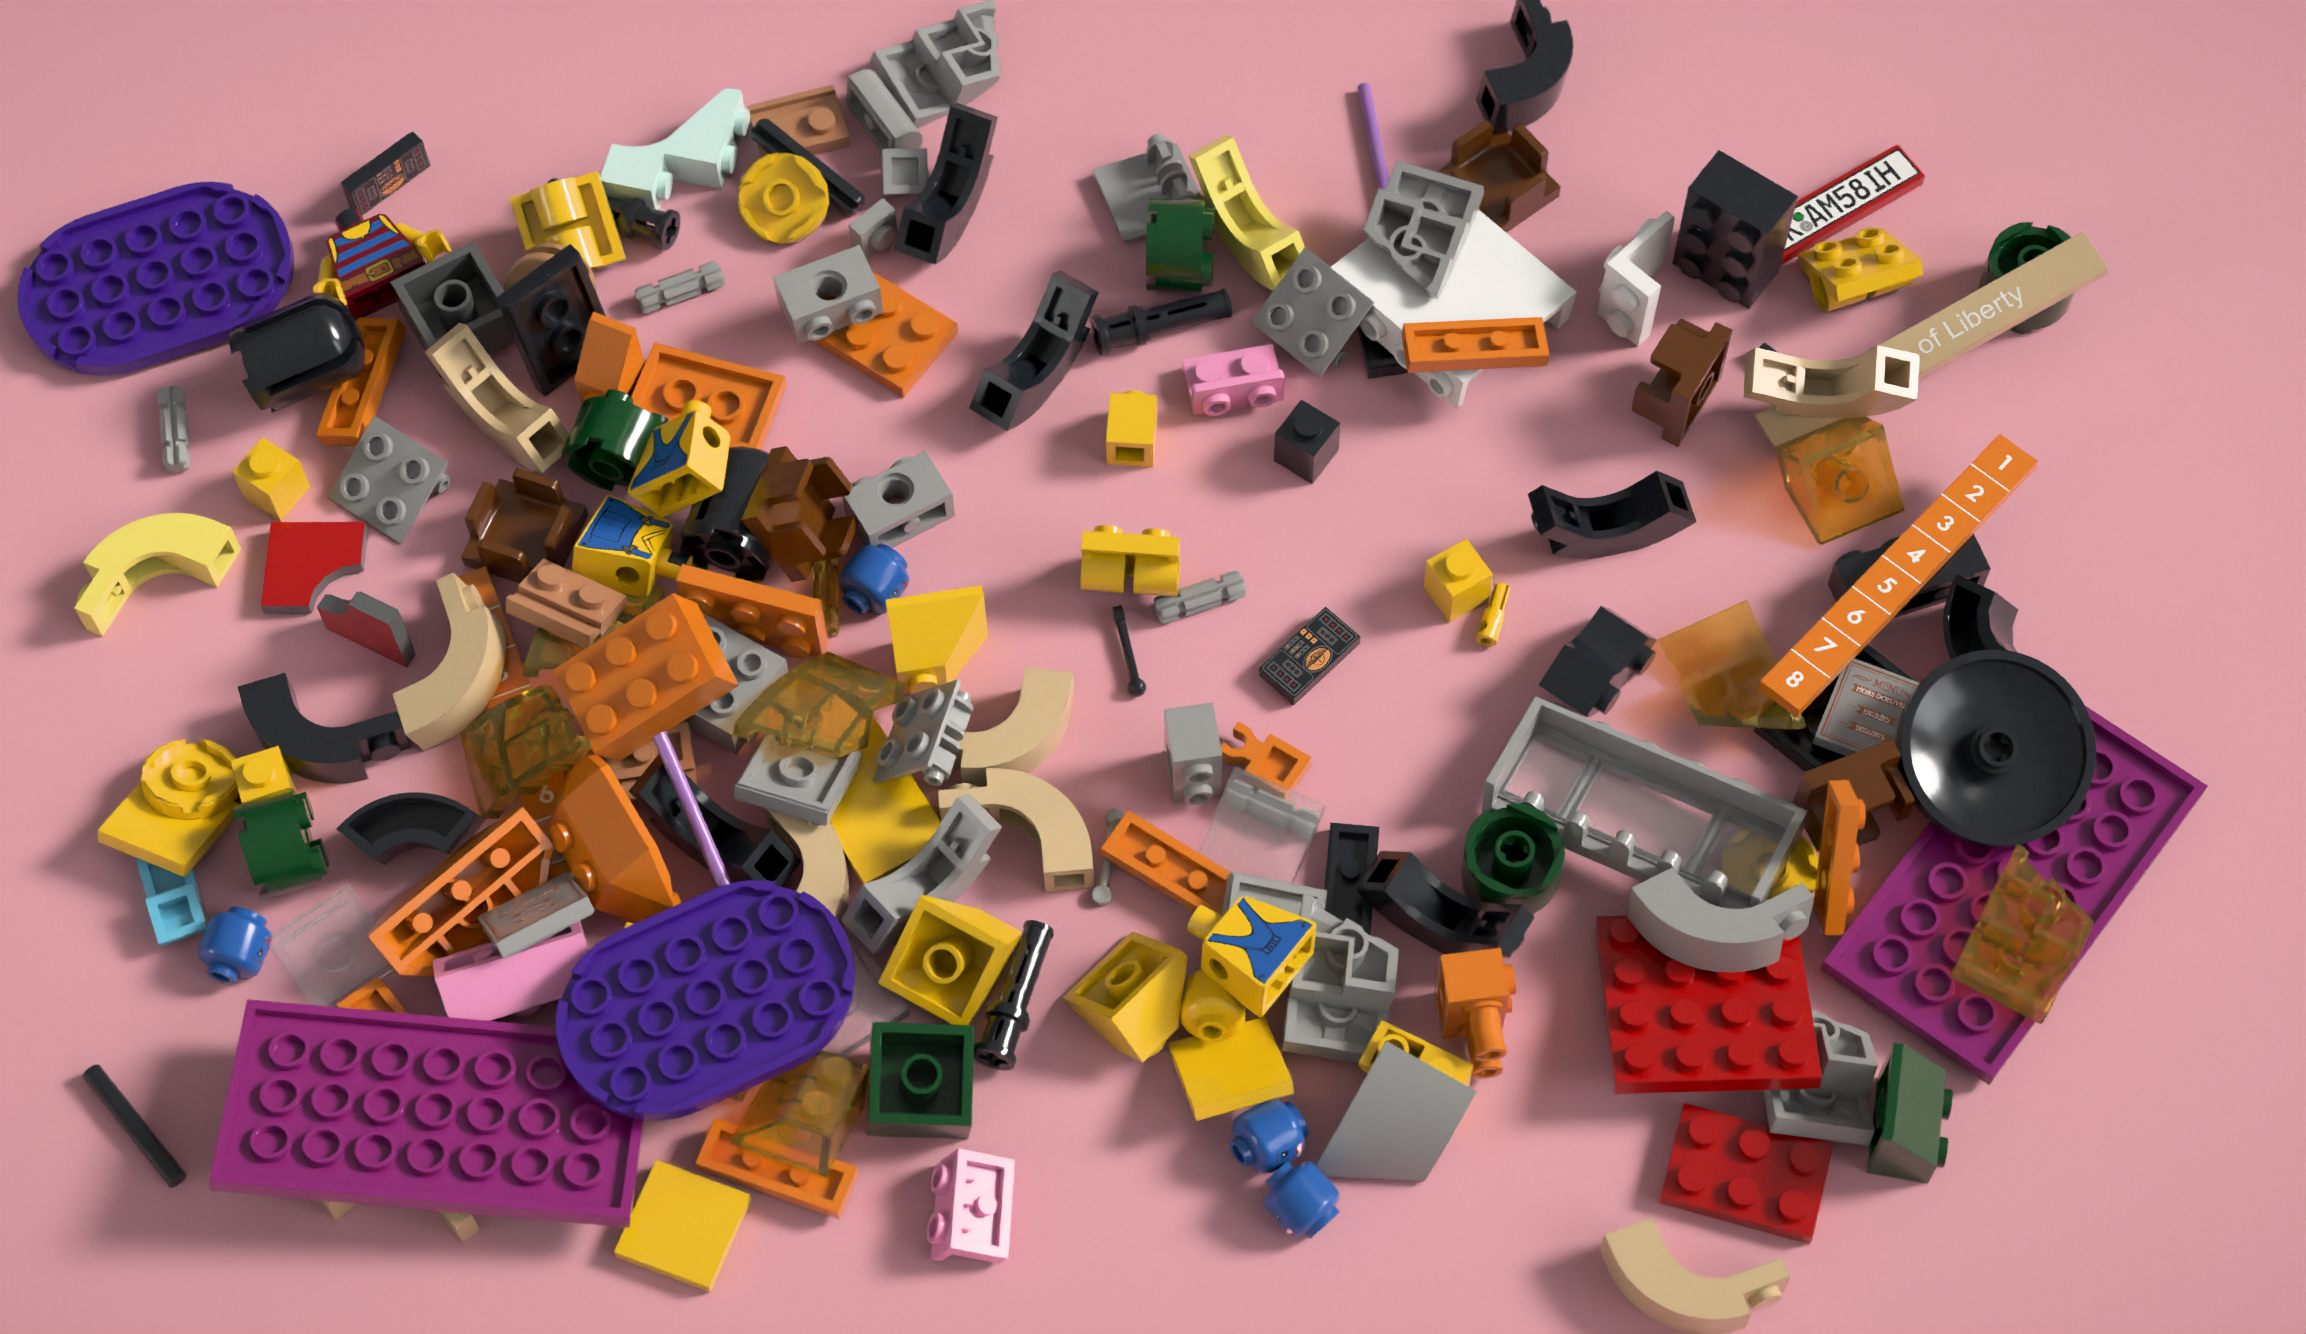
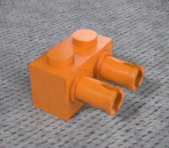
[1434,948,1516,1079]

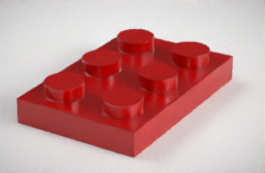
[1659,1103,1834,1244]

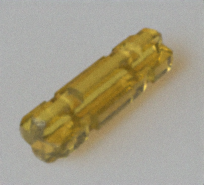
[813,558,839,638]

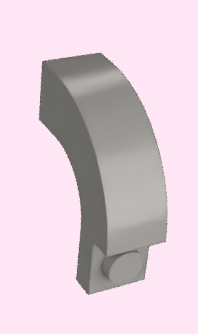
[841,793,1002,954]
[1627,867,1814,972]

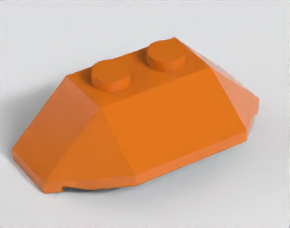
[547,746,682,924]
[366,807,554,977]

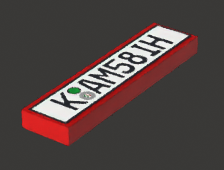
[1780,144,1925,266]

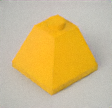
[886,585,988,694]
[878,895,1023,1025]
[1062,931,1188,1062]

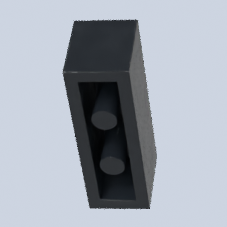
[1828,534,1991,619]

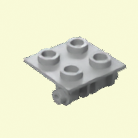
[1093,133,1199,243]
[1251,247,1375,377]
[328,416,451,544]
[873,679,974,786]

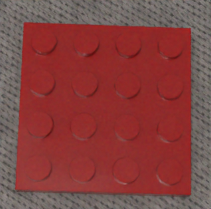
[1595,915,1822,1094]

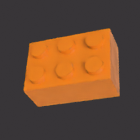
[553,593,739,761]

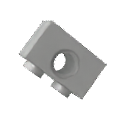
[773,245,883,345]
[843,451,955,548]
[1164,702,1222,805]

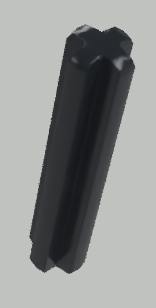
[750,119,865,216]

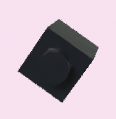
[1274,400,1340,484]

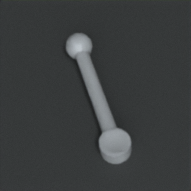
[1092,808,1124,907]

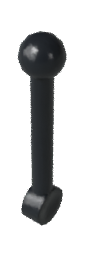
[1112,605,1146,697]

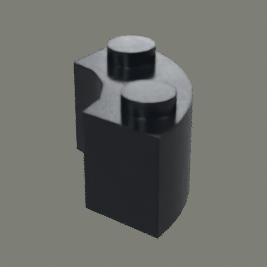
[1943,574,2019,659]
[1539,606,1657,717]
[337,792,486,865]

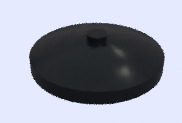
[1896,649,2097,848]

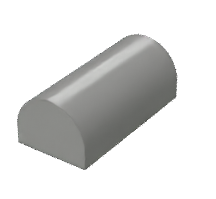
[846,69,923,150]

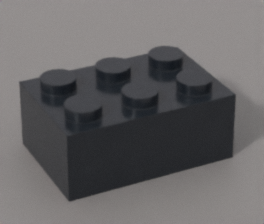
[1672,150,1798,309]

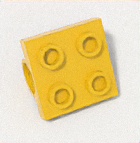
[509,171,627,270]
[1798,227,1923,312]
[1081,525,1181,597]

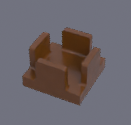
[1437,120,1561,233]
[1631,319,1733,447]
[741,446,858,582]
[461,468,589,583]
[1792,739,1915,852]

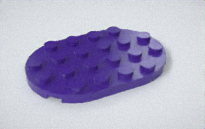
[17,182,294,376]
[556,880,855,1120]

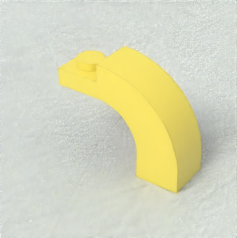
[1188,135,1305,291]
[74,513,242,637]

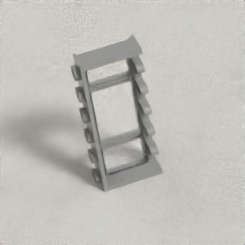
[1481,696,1808,909]

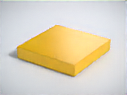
[98,782,238,877]
[1168,1016,1294,1121]
[614,1160,752,1293]

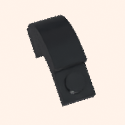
[1476,0,1573,134]
[894,102,998,265]
[969,270,1099,431]
[1528,471,1697,559]
[238,673,411,783]
[629,754,801,887]
[1355,851,1535,957]

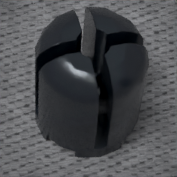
[228,293,365,412]
[679,446,773,583]

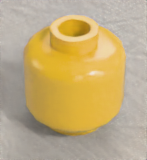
[1180,970,1246,1042]

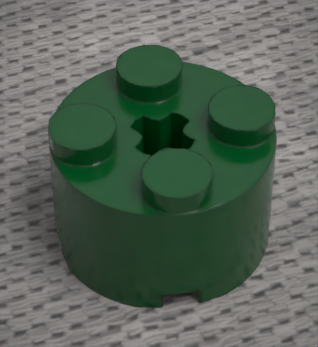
[1146,198,1215,292]
[1978,222,2074,334]
[561,389,670,495]
[233,788,330,900]
[1461,803,1565,915]

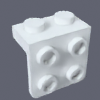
[1597,211,1675,346]

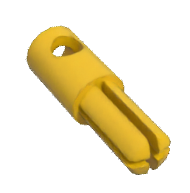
[1476,582,1510,647]

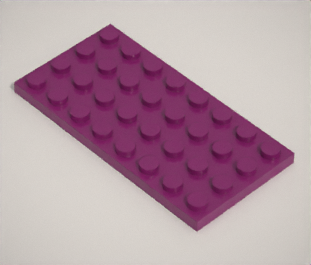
[1820,706,2208,1085]
[209,999,645,1228]

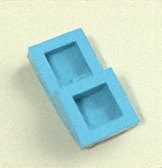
[136,858,208,947]

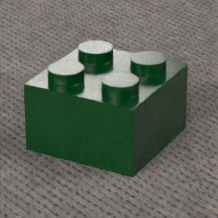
[866,1022,975,1139]

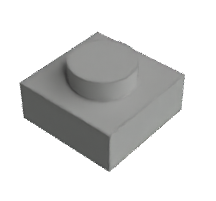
[880,148,928,196]
[849,198,898,259]

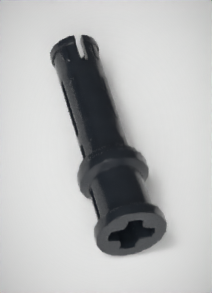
[548,178,681,250]
[1090,288,1233,356]
[974,920,1055,1071]

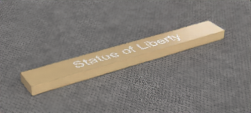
[1755,231,2108,457]

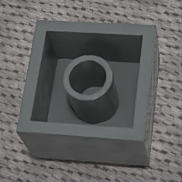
[391,241,515,379]

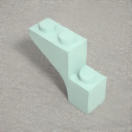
[600,88,750,210]

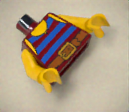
[313,208,452,321]

